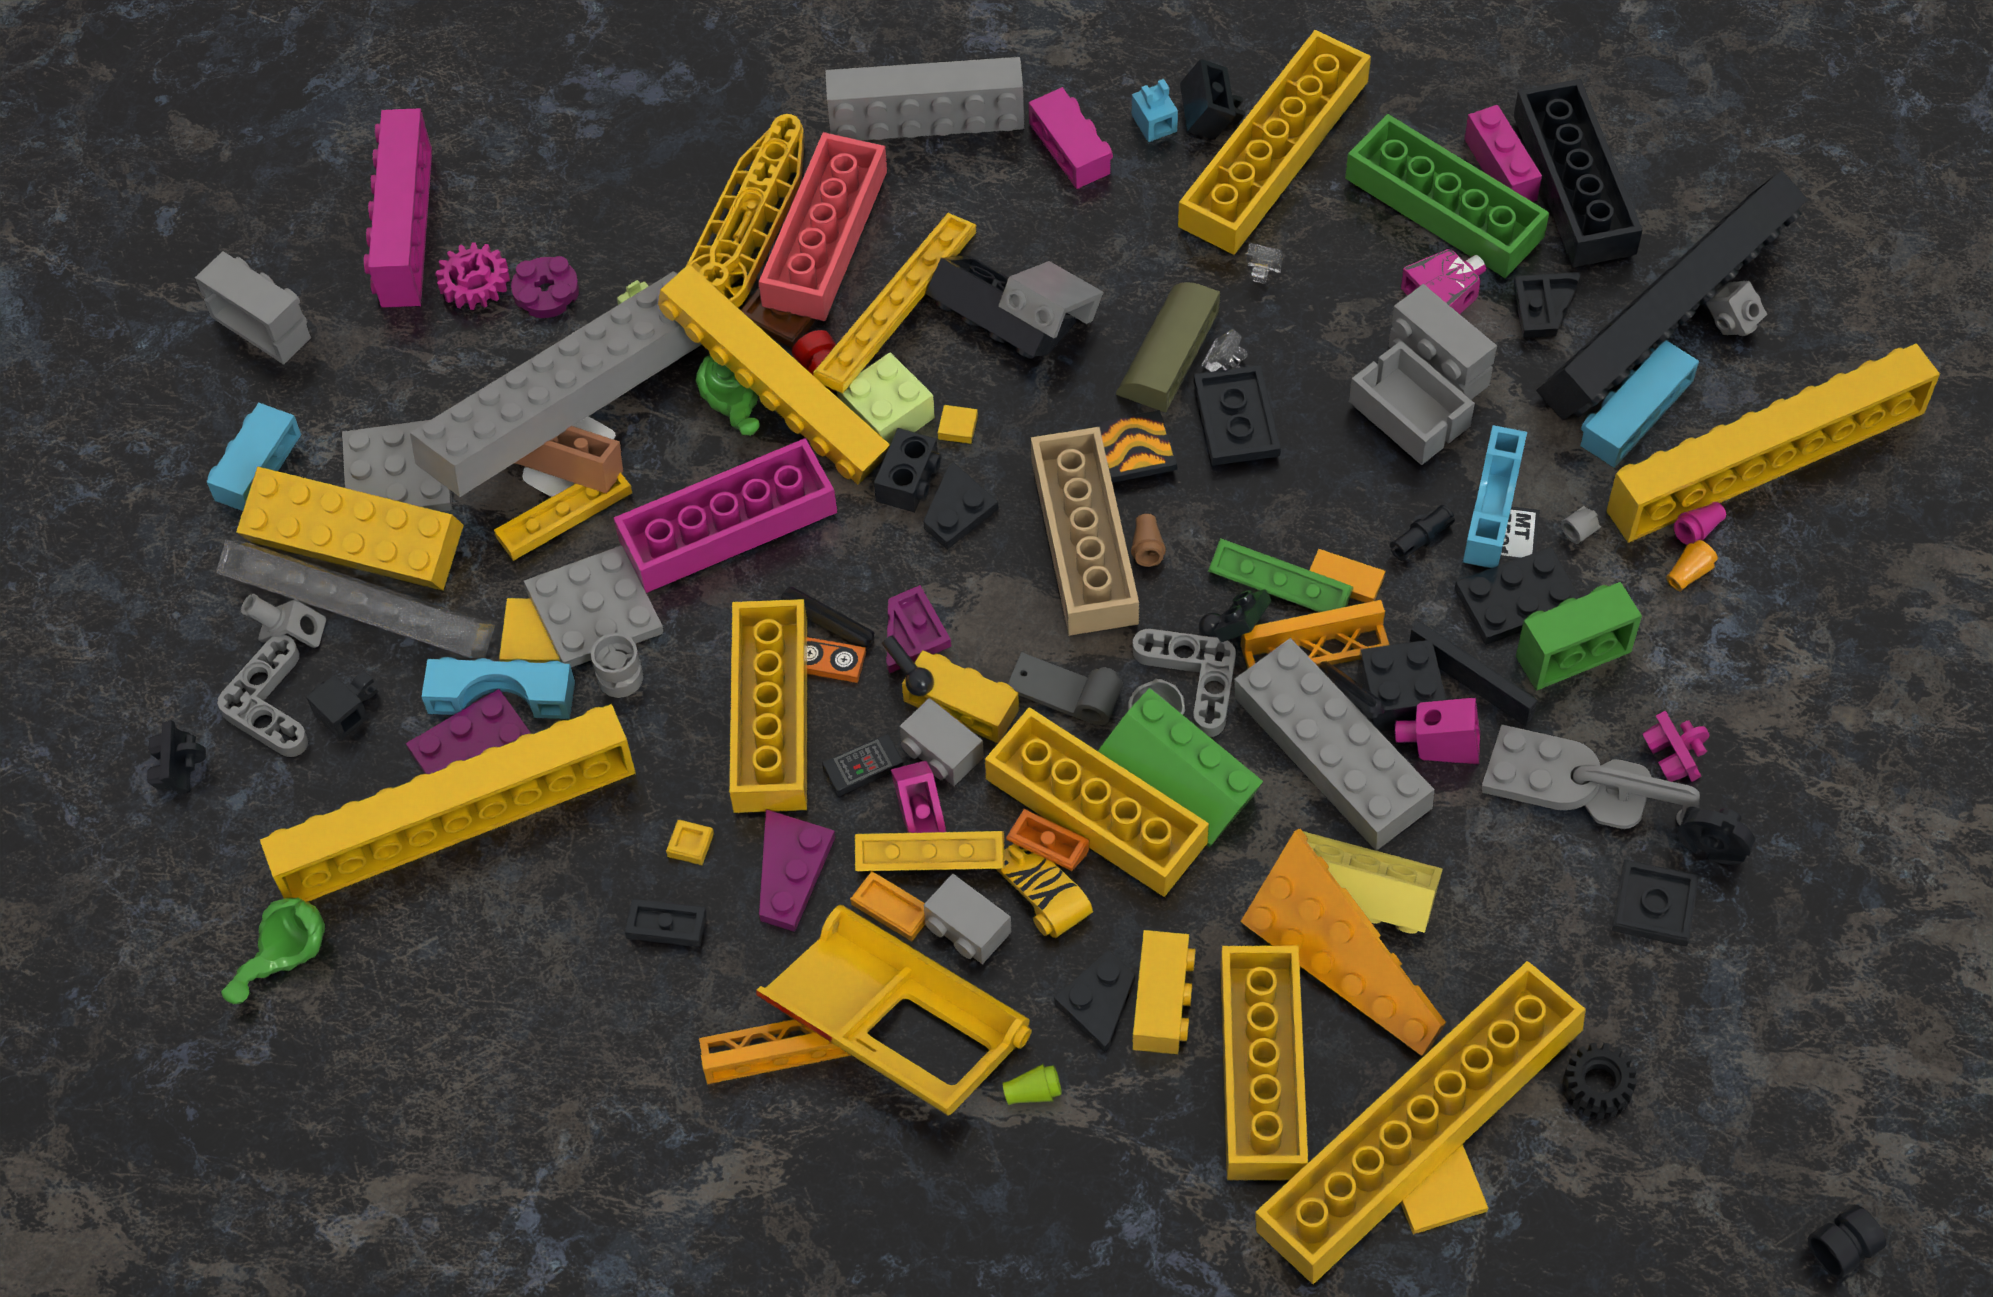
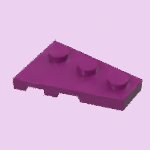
[759,809,835,932]

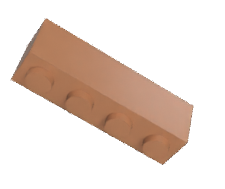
[515,426,623,494]

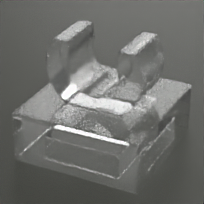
[1246,243,1283,284]
[1202,328,1248,372]

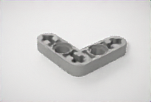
[1133,629,1236,737]
[217,635,308,757]

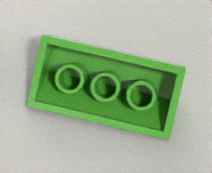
[1098,688,1263,848]

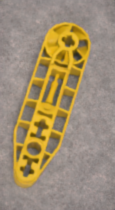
[686,114,805,308]

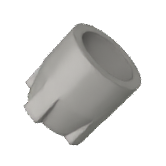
[1561,506,1601,544]

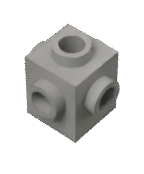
[1706,281,1767,336]

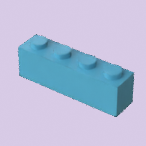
[1580,340,1699,468]

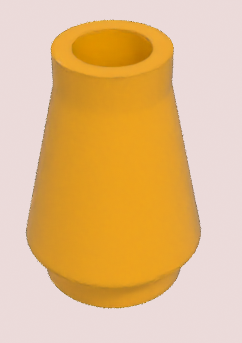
[1666,540,1718,592]

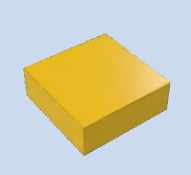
[938,405,978,444]
[666,820,714,865]

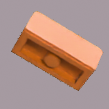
[1006,809,1089,871]

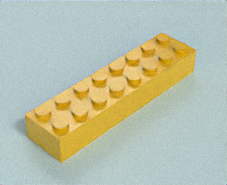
[1178,30,1371,255]

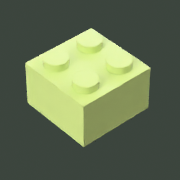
[837,352,935,445]

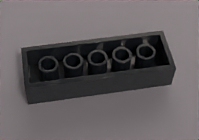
[1513,79,1643,267]

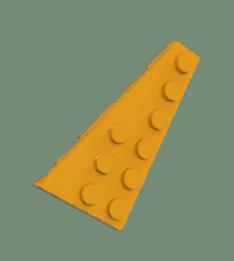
[1241,828,1446,1056]

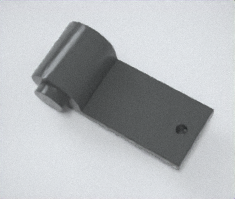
[1008,652,1123,725]

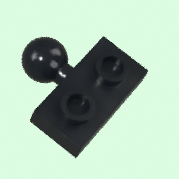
[1199,589,1272,643]

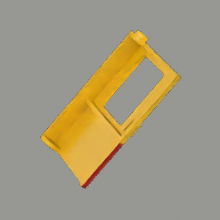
[756,905,1032,1116]

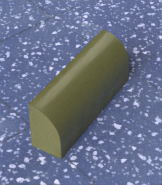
[1116,282,1220,413]

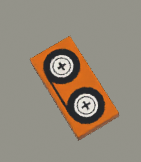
[807,637,866,683]

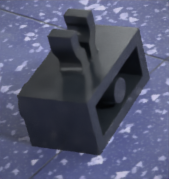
[1180,59,1245,140]

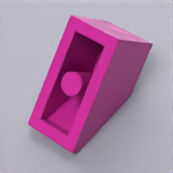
[891,761,946,833]

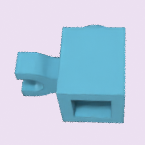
[1132,79,1178,142]

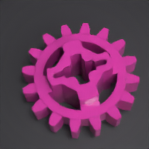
[436,243,510,310]

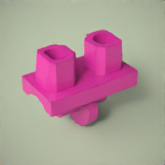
[1642,711,1710,782]

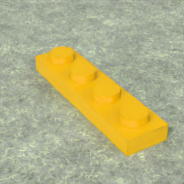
[494,472,632,561]
[855,831,1005,871]

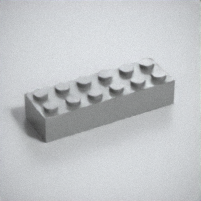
[825,57,1024,140]
[1234,638,1434,851]

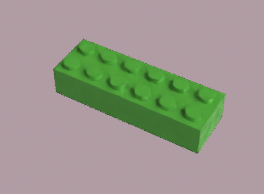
[1345,114,1549,278]

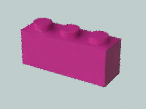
[1029,87,1113,189]
[1464,105,1542,202]

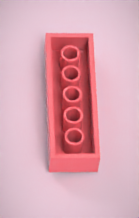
[759,132,887,321]

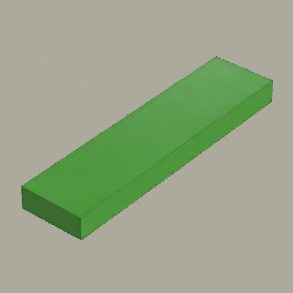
[1208,538,1354,612]

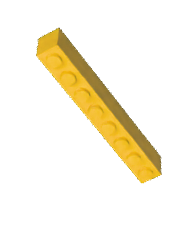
[658,264,890,485]

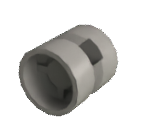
[591,632,643,698]

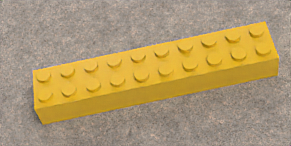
[1606,343,1940,543]
[260,704,636,902]
[1255,961,1586,1284]

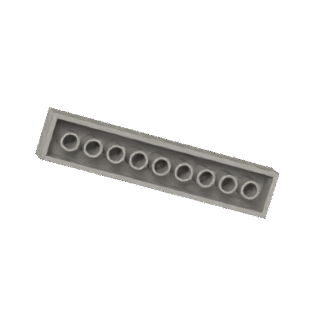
[410,271,702,497]

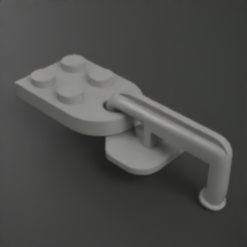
[1482,725,1700,829]

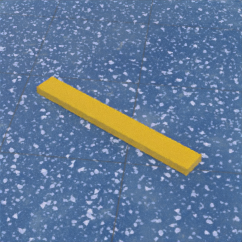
[813,213,976,393]

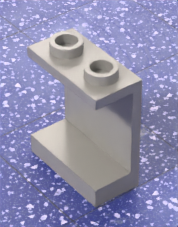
[999,261,1103,338]

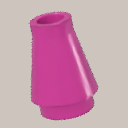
[1674,502,1726,545]

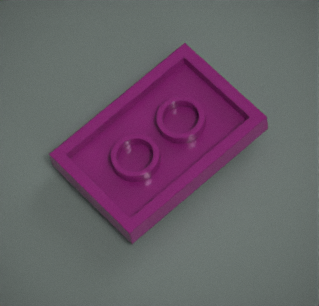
[406,689,531,774]

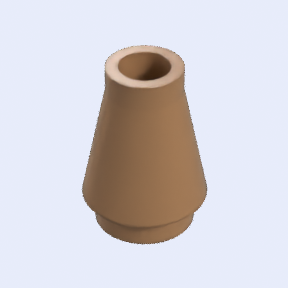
[1131,514,1166,567]

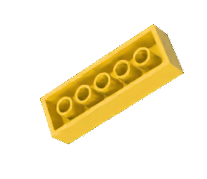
[236,466,464,591]
[729,599,807,813]
[985,707,1209,897]
[1220,946,1308,1180]

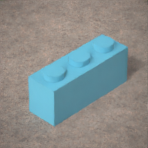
[207,402,301,511]

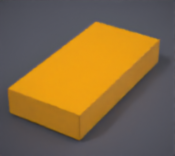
[1309,549,1385,603]
[850,871,925,942]

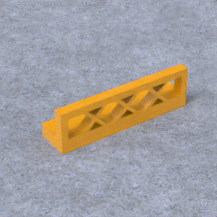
[1241,600,1389,669]
[699,1019,851,1084]

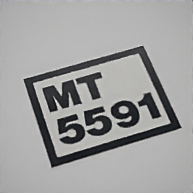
[1500,506,1540,560]

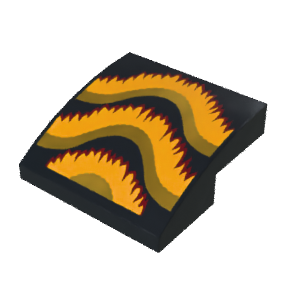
[1093,410,1178,483]

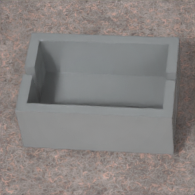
[195,251,311,364]
[1388,284,1497,400]
[1349,341,1475,465]

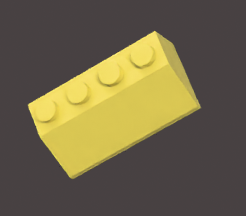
[1303,831,1443,934]

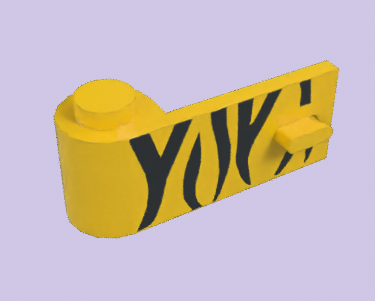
[996,843,1093,938]

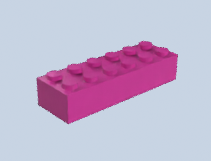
[364,108,432,307]
[613,438,837,593]

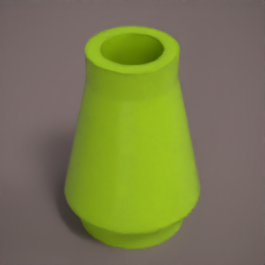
[1003,1064,1062,1105]

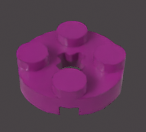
[511,256,579,318]

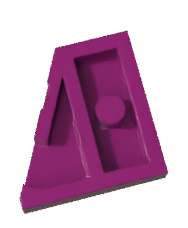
[886,585,951,674]

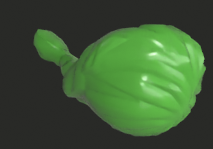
[696,355,759,435]
[221,898,325,1005]

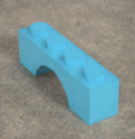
[1463,425,1527,568]
[421,657,575,719]

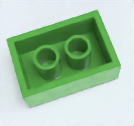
[1516,582,1642,691]

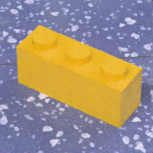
[902,650,1019,743]
[1133,930,1196,1054]

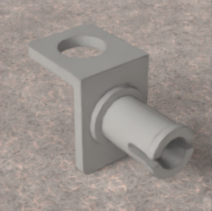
[241,594,326,648]

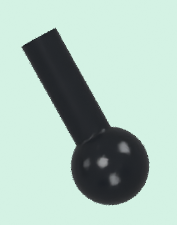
[882,635,934,696]

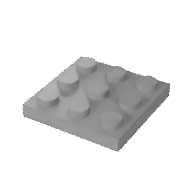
[342,420,453,512]
[524,545,663,668]

